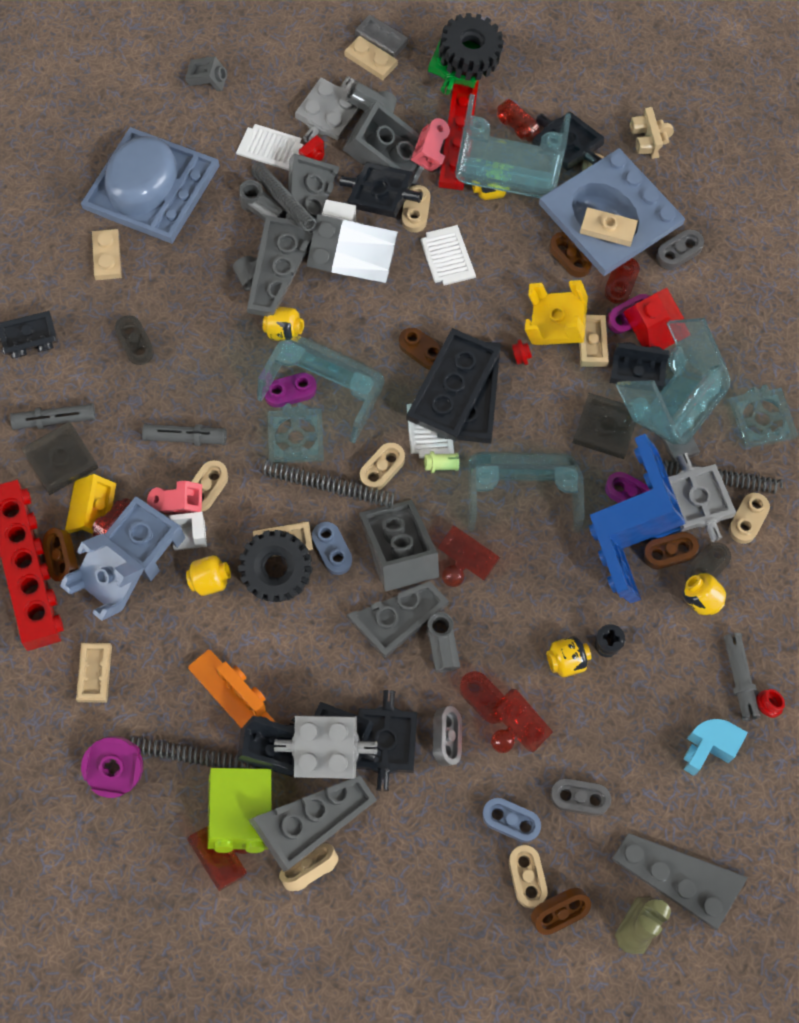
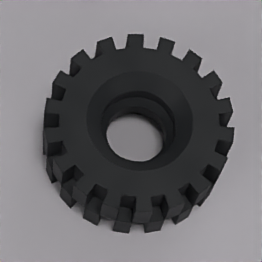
[438,13,504,80]
[238,530,313,602]

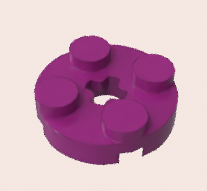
[81,736,143,798]

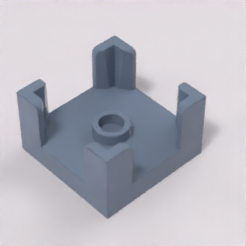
[104,496,186,581]
[60,534,144,621]

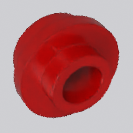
[512,339,532,365]
[756,689,785,718]

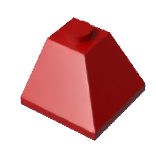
[623,288,692,350]

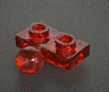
[438,525,501,587]
[491,689,553,753]
[188,826,249,891]

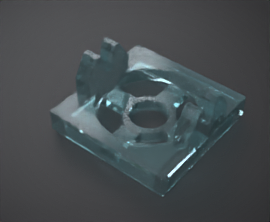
[729,385,798,449]
[267,403,324,464]

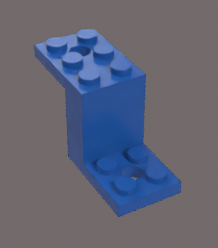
[589,434,686,603]

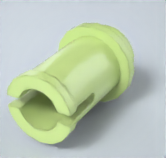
[424,451,459,473]

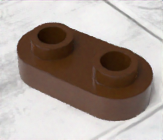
[550,232,592,277]
[399,328,442,370]
[43,528,78,582]
[643,532,699,569]
[531,888,591,935]

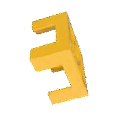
[525,280,588,345]

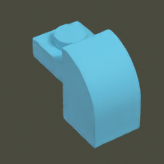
[683,719,748,776]

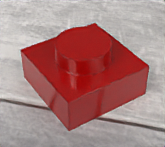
[299,135,324,161]

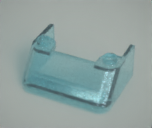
[455,94,571,198]
[616,318,730,445]
[257,336,385,444]
[468,452,585,533]

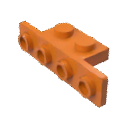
[188,650,275,728]

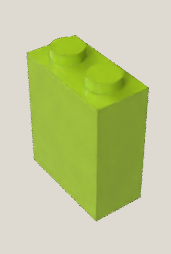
[207,768,272,853]

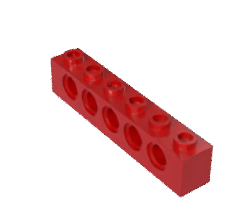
[0,479,64,651]

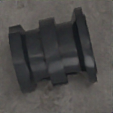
[595,624,626,657]

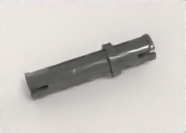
[10,403,96,430]
[142,423,227,446]
[723,633,761,721]

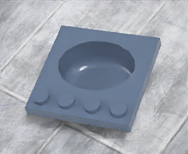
[81,127,220,244]
[539,148,685,276]

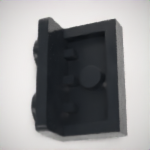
[0,311,58,359]
[609,342,670,391]
[237,716,295,777]

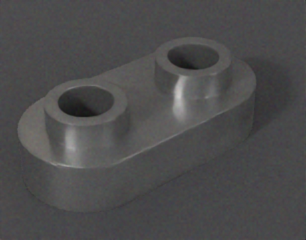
[656,230,704,269]
[433,706,462,766]
[550,779,611,816]

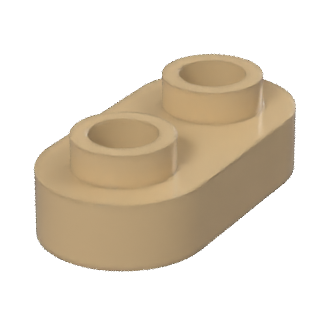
[402,185,430,232]
[360,443,405,491]
[191,460,228,512]
[729,493,770,544]
[279,843,338,891]
[509,845,548,908]

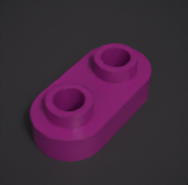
[606,294,650,334]
[264,373,317,408]
[605,472,652,503]

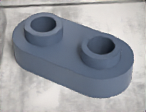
[312,522,352,575]
[482,798,541,843]

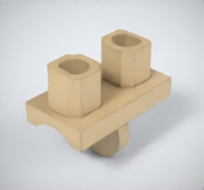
[630,107,674,159]

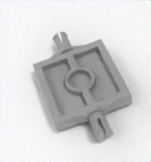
[295,77,360,142]
[668,453,736,542]
[274,715,377,779]

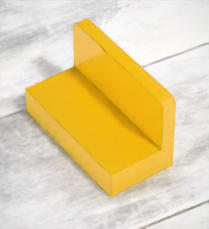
[65,474,117,535]

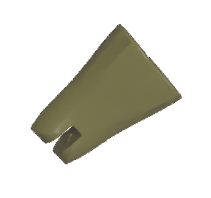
[615,896,671,954]

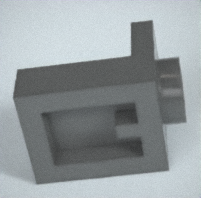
[185,56,227,91]

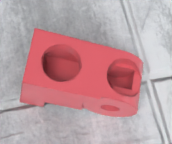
[411,118,450,172]
[147,481,202,515]

